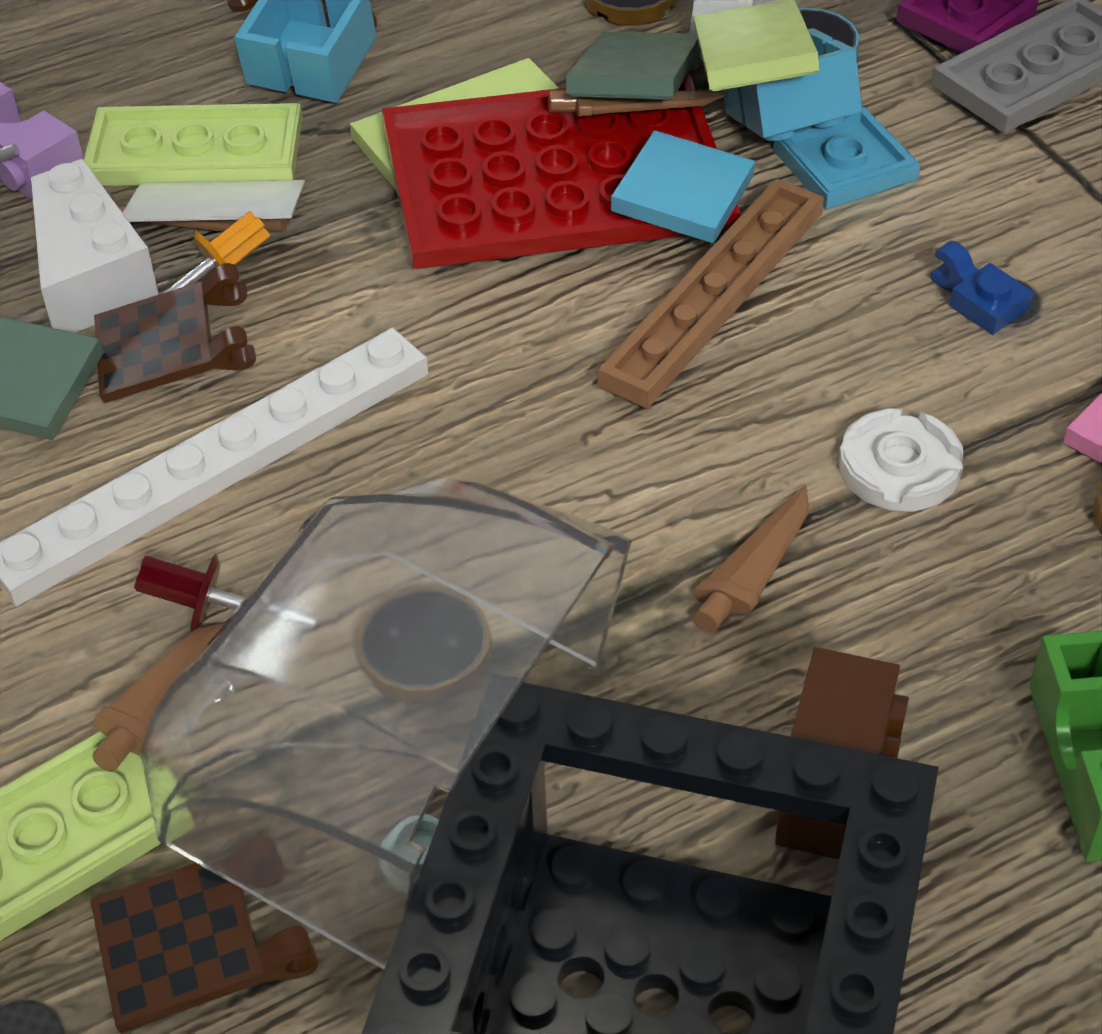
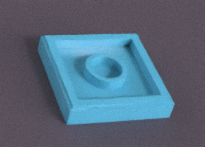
[773,107,920,210]
[611,130,755,244]

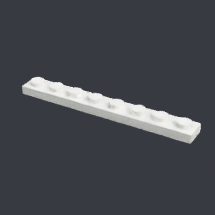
[0,327,429,607]

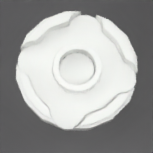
[839,408,964,512]

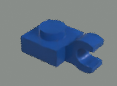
[930,240,1034,335]

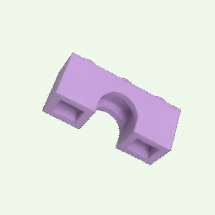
[0,82,84,200]

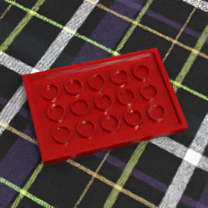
[382,74,741,269]

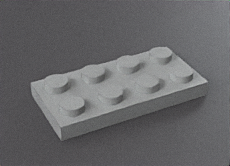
[931,0,1102,134]

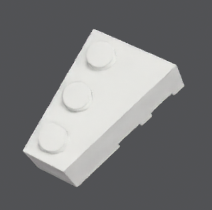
[31,159,159,333]

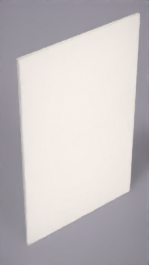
[123,180,305,222]

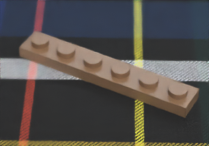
[597,178,824,409]

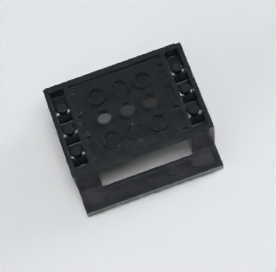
[361,676,939,1034]

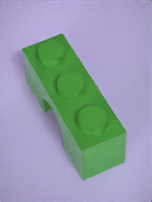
[1029,630,1102,862]

